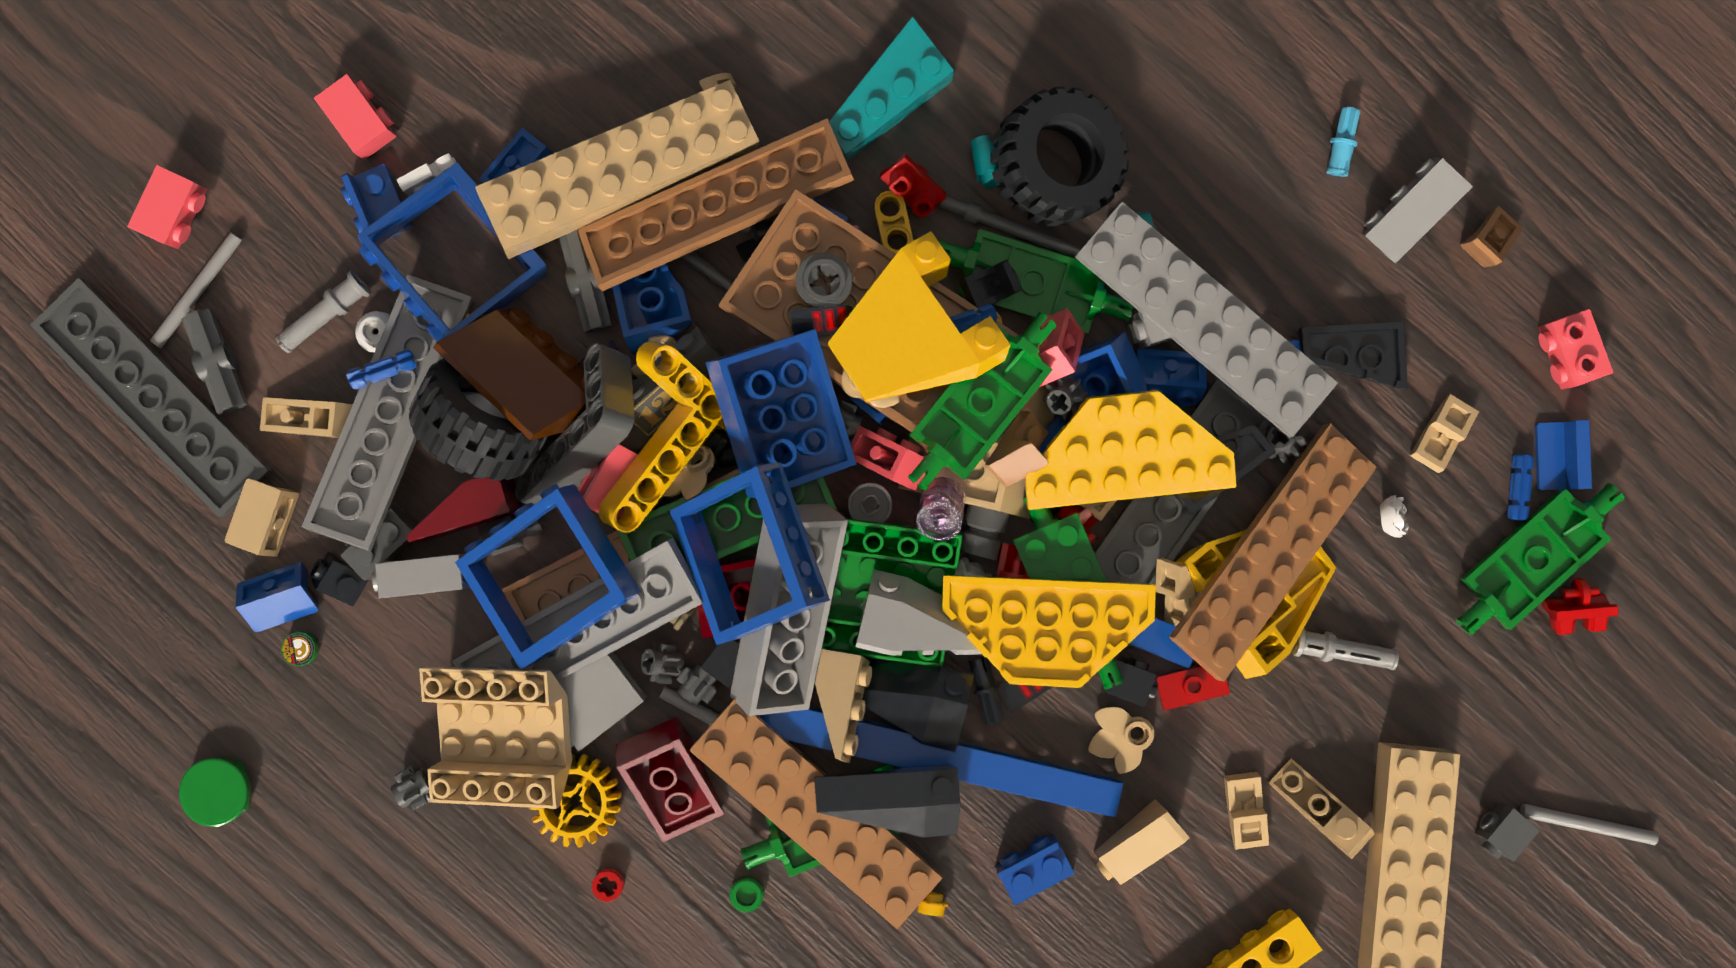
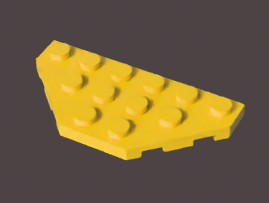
[1024,390,1236,510]
[942,575,1156,688]

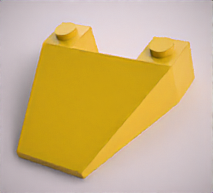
[828,231,1010,402]
[1175,530,1337,679]

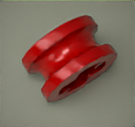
[592,868,625,902]

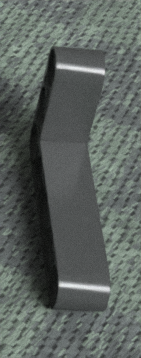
[514,343,635,505]

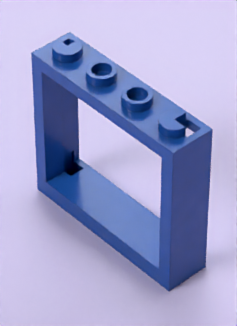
[357,162,546,342]
[670,462,830,645]
[455,484,641,670]

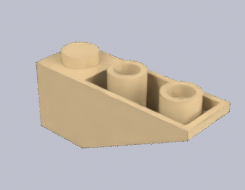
[815,649,872,763]
[1269,758,1375,859]

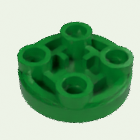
[179,757,251,827]

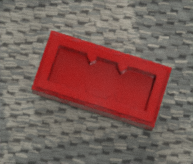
[1155,665,1230,711]

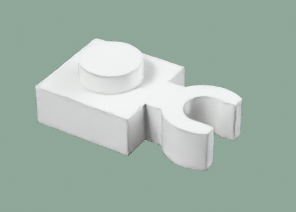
[396,153,456,196]

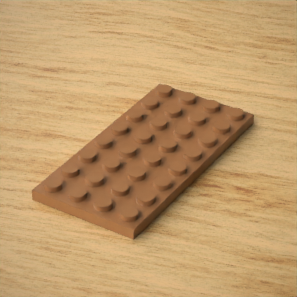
[719,189,1018,432]

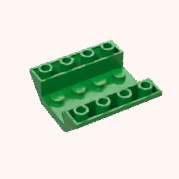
[821,518,962,667]

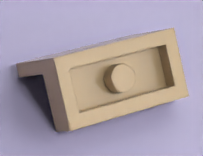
[225,478,300,557]

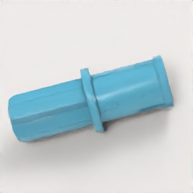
[1326,107,1360,177]

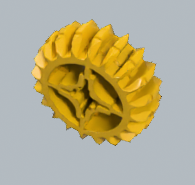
[529,754,622,847]

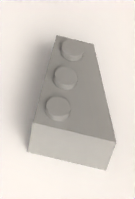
[1363,157,1473,263]

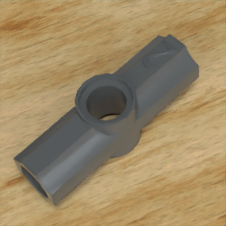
[559,230,614,334]
[182,308,248,414]

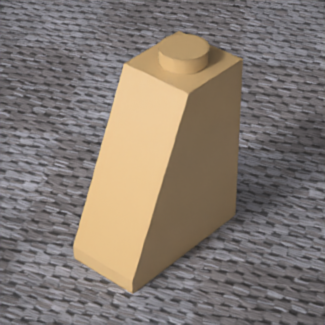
[1094,799,1190,885]

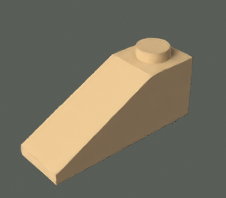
[260,397,353,438]

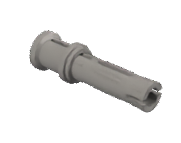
[275,270,372,353]
[1291,628,1399,670]

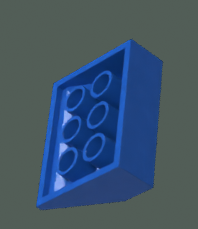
[705,329,856,498]

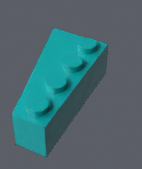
[829,17,954,162]

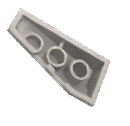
[856,569,982,655]

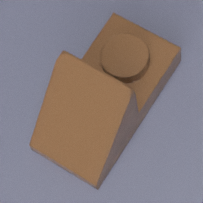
[1460,205,1523,268]
[985,410,1049,487]

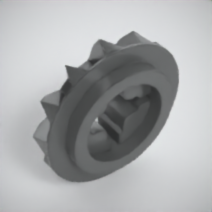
[795,253,852,307]

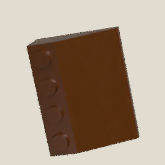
[433,308,586,440]

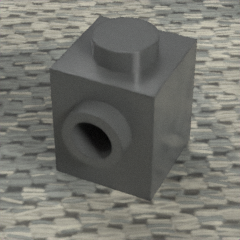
[1475,802,1540,862]

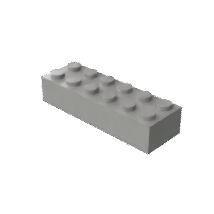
[730,504,848,716]

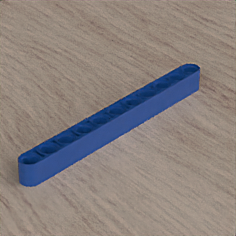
[759,706,1124,817]

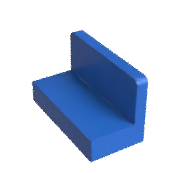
[1534,420,1592,490]
[235,562,318,632]

